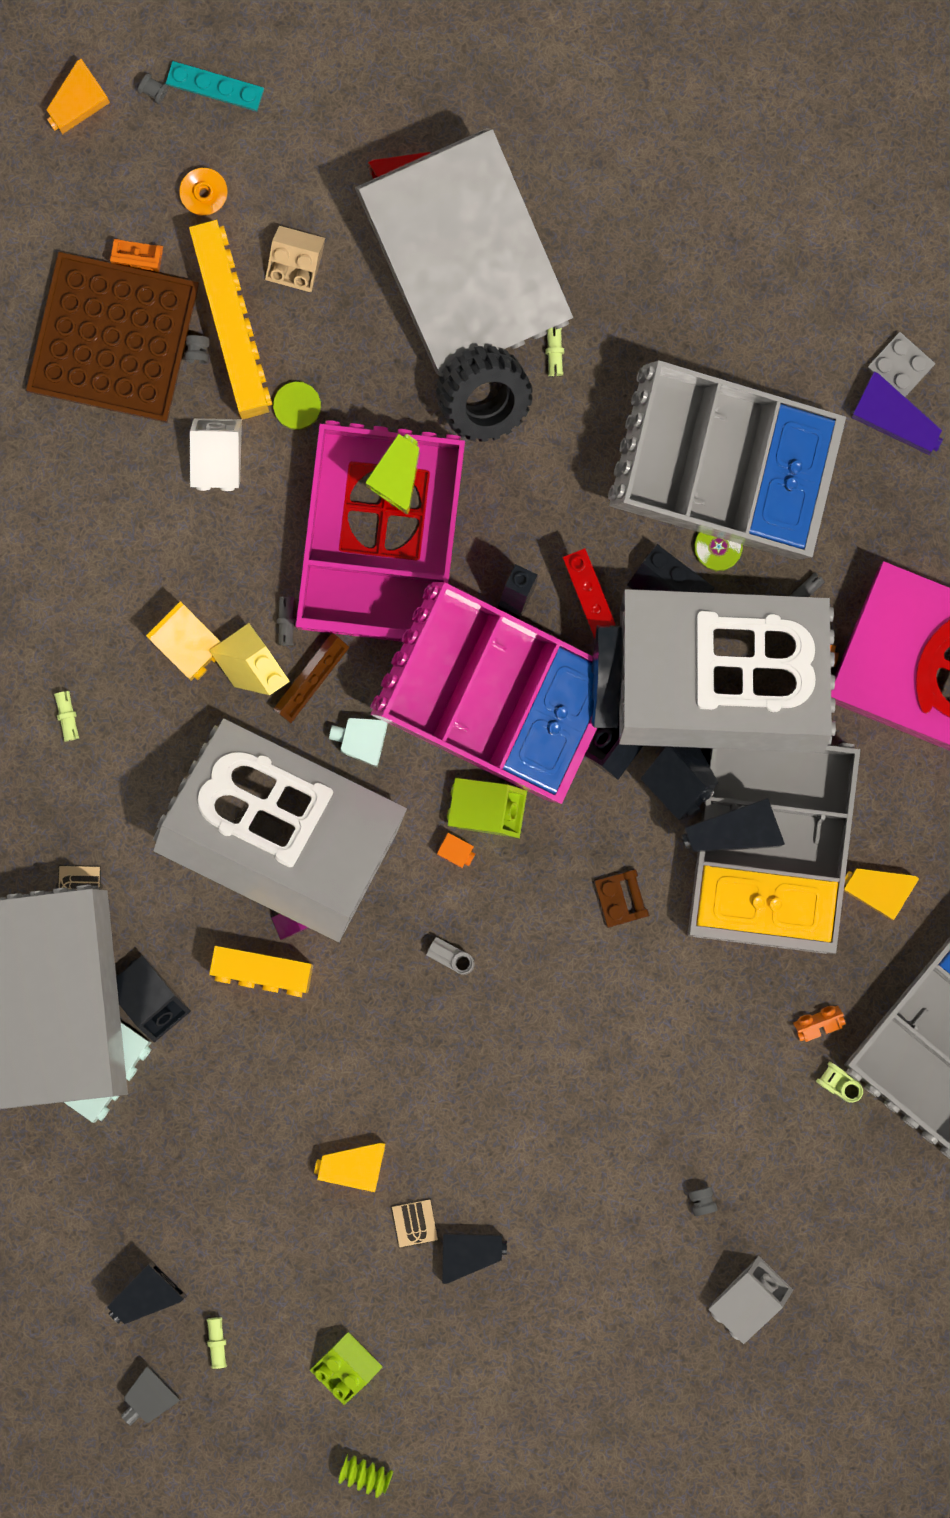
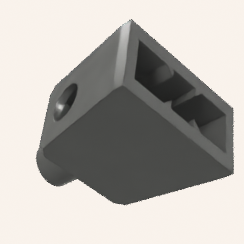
[121,1365,181,1426]

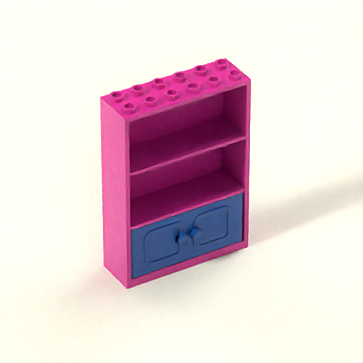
[370,582,597,804]

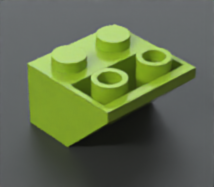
[310,1332,383,1405]

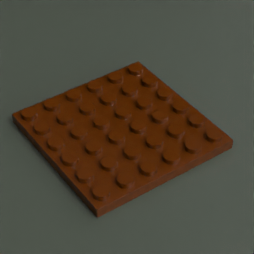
[26,252,199,423]

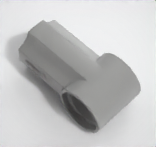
[426,937,475,975]

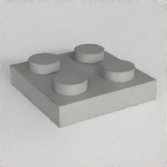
[867,332,935,397]

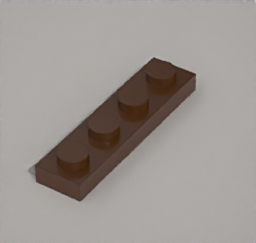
[273,633,350,723]

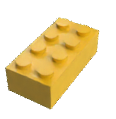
[209,946,313,997]

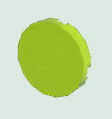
[273,382,321,430]

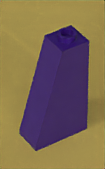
[851,371,943,455]

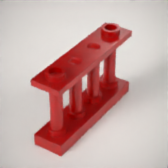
[563,548,616,638]

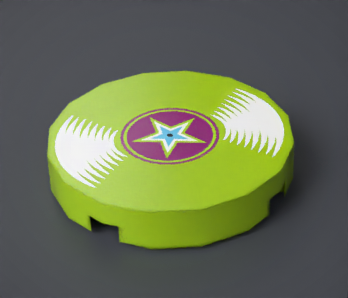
[694,533,743,571]

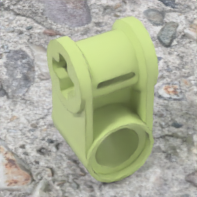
[816,1061,863,1103]

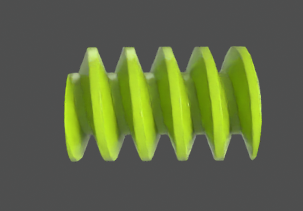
[338,1454,394,1498]

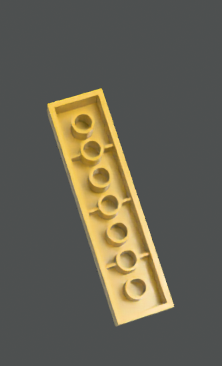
[189,220,272,420]

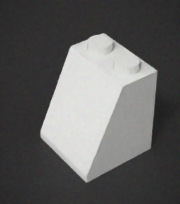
[190,418,242,491]

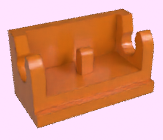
[110,239,163,272]

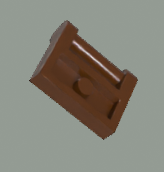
[594,869,650,928]

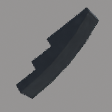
[591,626,622,728]

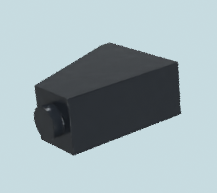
[442,1233,507,1284]

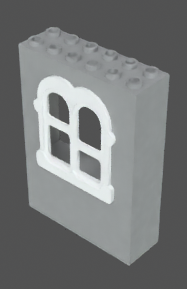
[619,589,836,753]
[153,718,407,942]

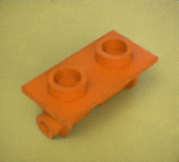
[793,1006,846,1042]

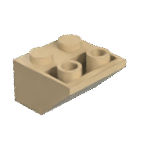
[265,226,325,292]

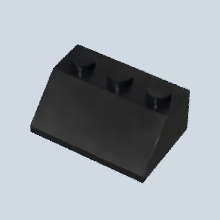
[627,544,715,593]
[584,717,644,780]

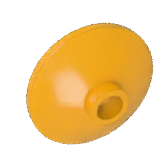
[180,168,228,216]

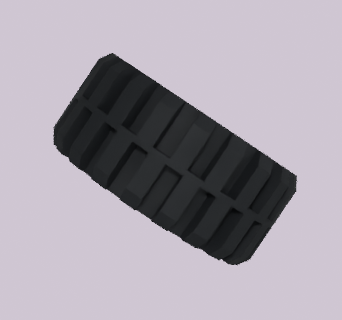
[436,346,533,442]

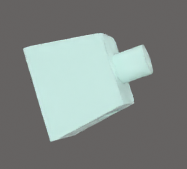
[329,718,388,767]

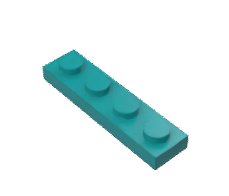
[166,61,264,112]

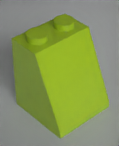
[366,434,420,514]
[447,778,527,839]

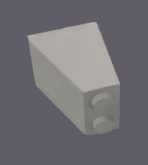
[708,1256,793,1344]

